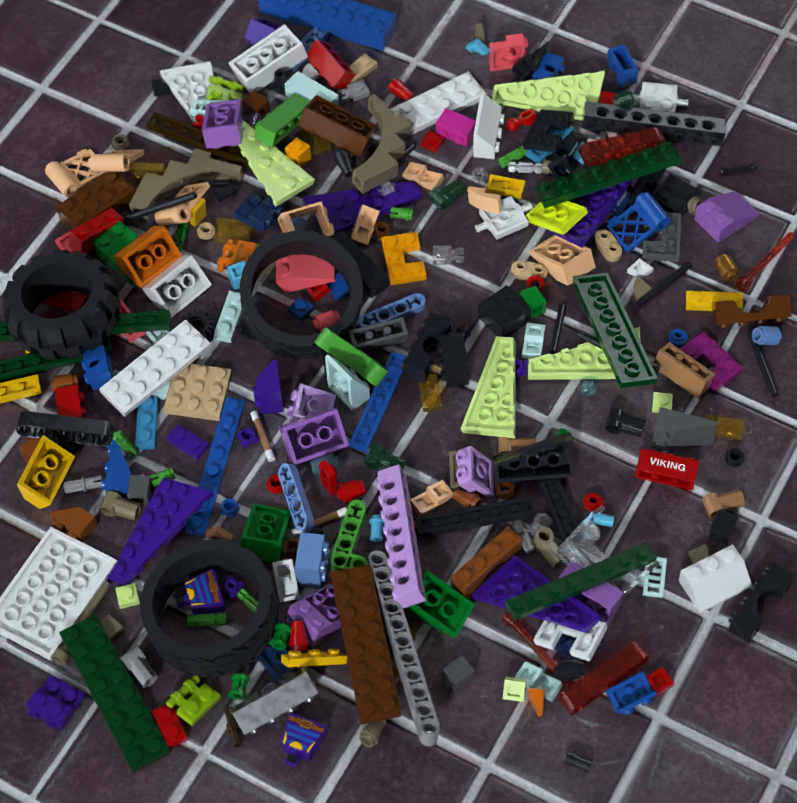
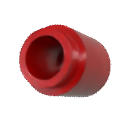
[336,479,366,503]

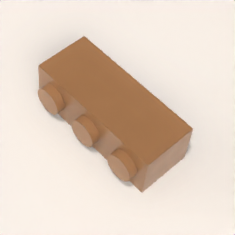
[654,342,715,398]

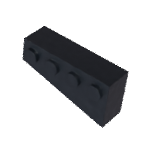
[493,432,574,483]

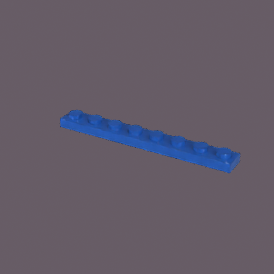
[185,397,246,537]

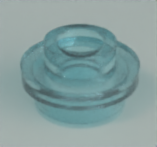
[579,381,598,396]

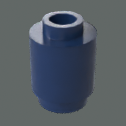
[609,190,631,216]

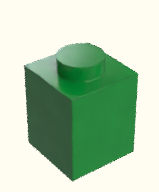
[519,285,546,319]

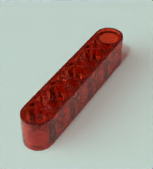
[578,127,667,167]
[557,641,650,715]

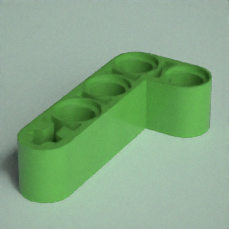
[314,327,389,387]
[331,500,368,571]

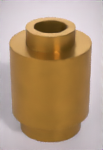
[715,254,740,282]

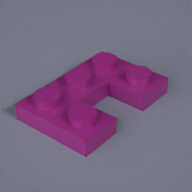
[680,331,743,392]

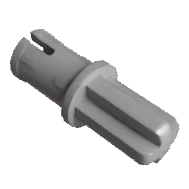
[64,475,103,493]
[510,519,535,553]

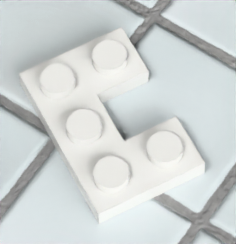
[534,621,608,661]

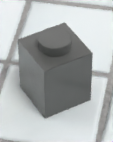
[127,474,152,506]
[442,656,475,692]

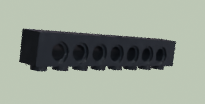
[582,101,726,146]

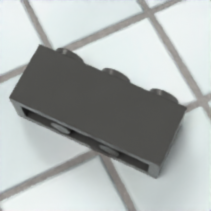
[347,317,408,352]

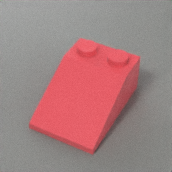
[276,254,336,293]

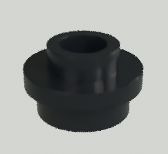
[724,448,744,467]

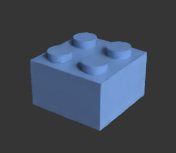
[294,532,330,589]

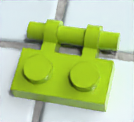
[206,75,243,101]
[166,676,221,726]

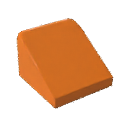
[528,688,544,717]

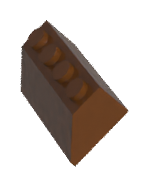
[298,95,379,157]

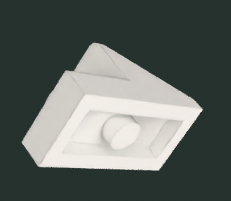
[272,558,300,602]

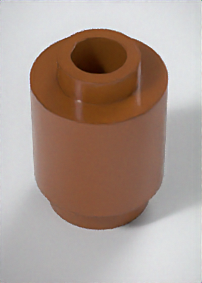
[51,373,80,392]

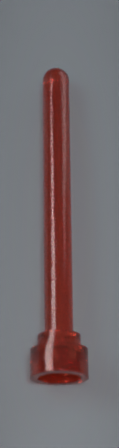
[735,232,794,293]
[501,612,573,689]

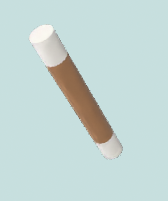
[250,411,275,462]
[291,507,347,537]

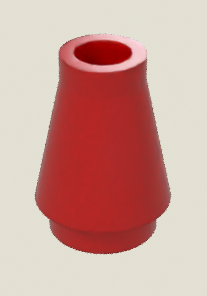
[388,78,414,101]
[289,621,309,651]

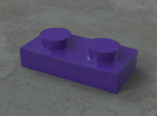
[167,424,209,460]

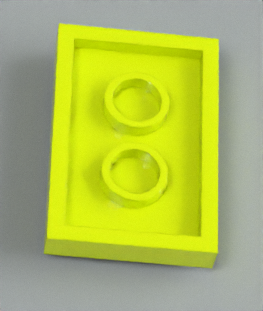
[525,201,588,235]

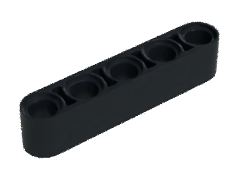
[16,411,113,446]

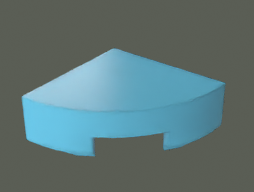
[465,39,489,55]

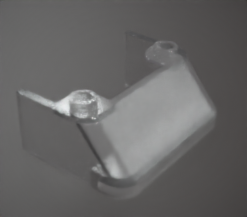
[557,505,660,600]

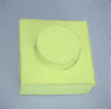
[652,392,673,413]
[115,583,140,609]
[503,677,526,702]

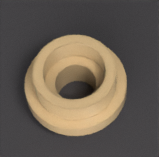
[197,222,215,240]

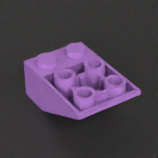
[284,583,341,648]

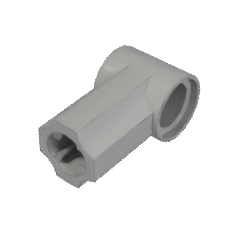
[120,646,158,688]

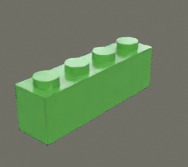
[255,93,310,147]

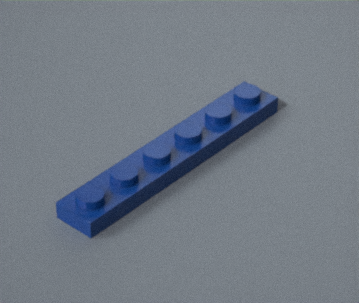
[349,351,407,453]

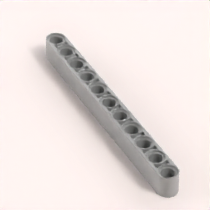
[368,550,440,746]

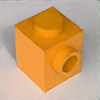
[285,137,311,168]

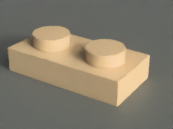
[349,54,377,84]

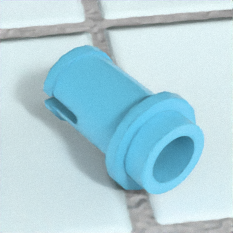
[588,510,614,528]
[369,515,385,542]

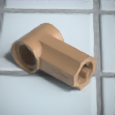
[498,437,536,455]
[702,489,745,519]

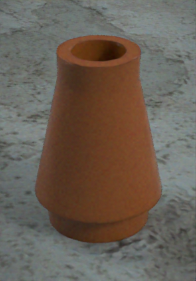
[452,488,483,508]

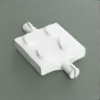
[628,82,688,113]
[475,196,533,240]

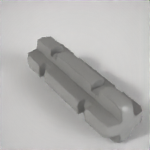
[508,161,543,174]

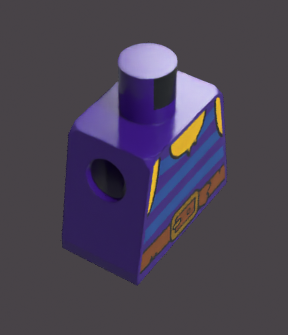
[175,569,226,615]
[281,712,328,767]

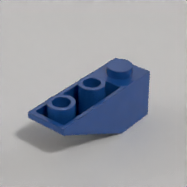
[102,438,131,498]

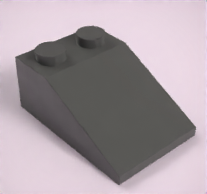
[652,407,718,451]

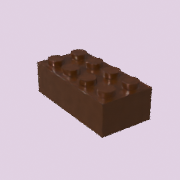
[56,172,136,231]

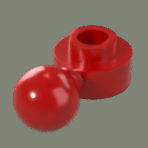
[506,109,537,132]

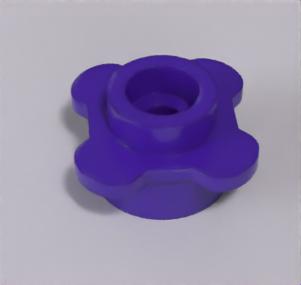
[516,359,529,379]
[236,428,259,448]
[220,576,244,598]

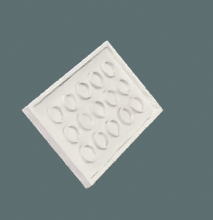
[0,527,117,661]

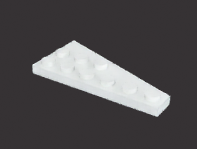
[160,62,214,123]

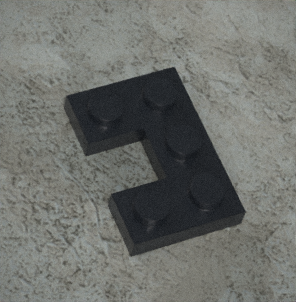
[522,109,574,152]

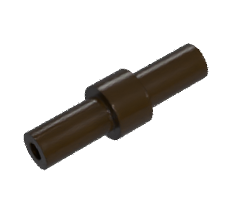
[224,707,242,747]

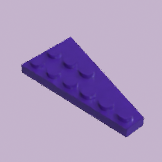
[547,180,633,248]
[302,181,422,235]
[107,477,214,586]
[472,555,601,633]

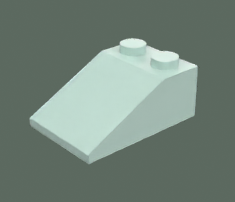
[325,355,370,411]

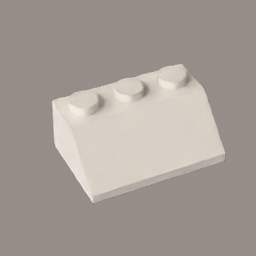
[473,93,505,159]
[142,255,212,318]
[679,545,752,613]

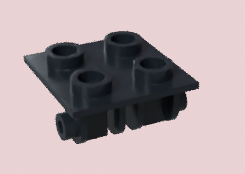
[512,42,549,81]

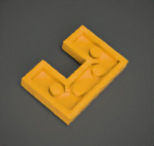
[381,232,427,285]

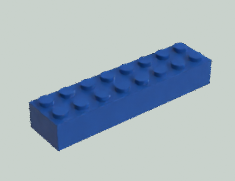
[258,0,397,51]

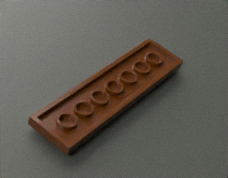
[330,564,402,725]

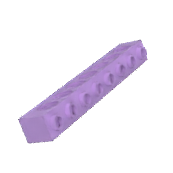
[376,464,426,608]

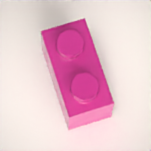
[436,108,476,147]

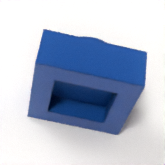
[288,296,314,322]

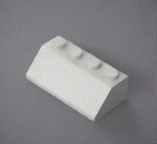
[228,25,308,93]

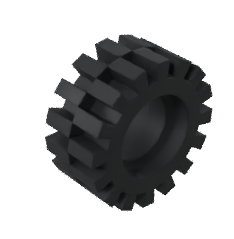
[180,310,215,341]

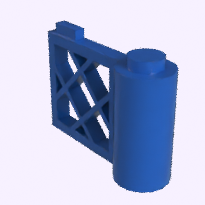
[606,192,671,253]

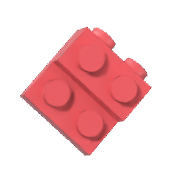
[489,33,528,71]

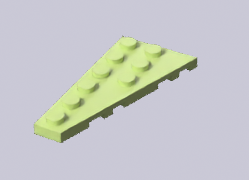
[492,71,605,121]
[238,121,315,207]
[528,327,641,380]
[461,336,516,438]

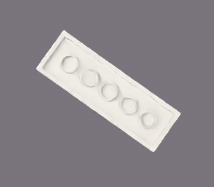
[389,71,487,136]
[99,320,211,417]

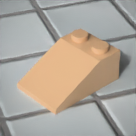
[529,235,596,286]

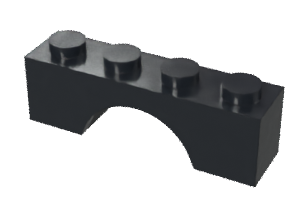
[401,313,453,384]
[728,562,795,643]

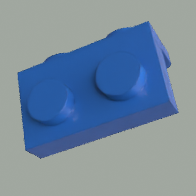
[605,672,657,715]

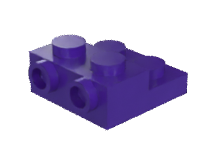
[25,675,86,730]

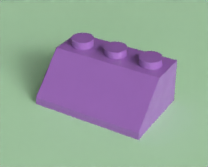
[558,561,624,627]

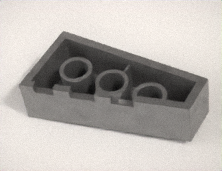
[232,666,318,735]

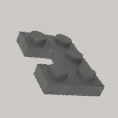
[642,212,681,262]

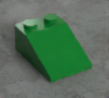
[92,221,138,286]
[241,503,291,563]
[402,570,475,638]

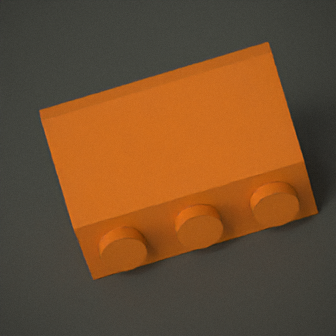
[113,226,182,288]

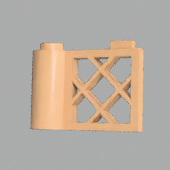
[45,149,106,197]
[88,149,144,172]
[155,182,210,226]

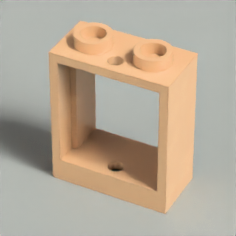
[278,202,335,238]

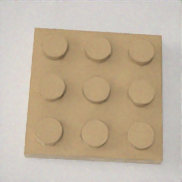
[163,364,232,421]

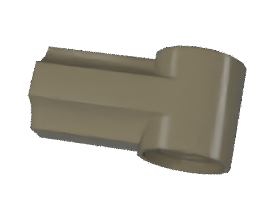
[99,491,142,521]
[532,527,568,568]

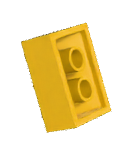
[17,435,75,509]

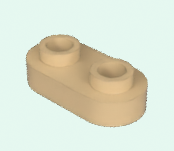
[594,229,622,262]
[511,260,548,283]

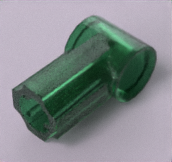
[613,90,640,108]
[428,179,466,211]
[364,444,406,470]

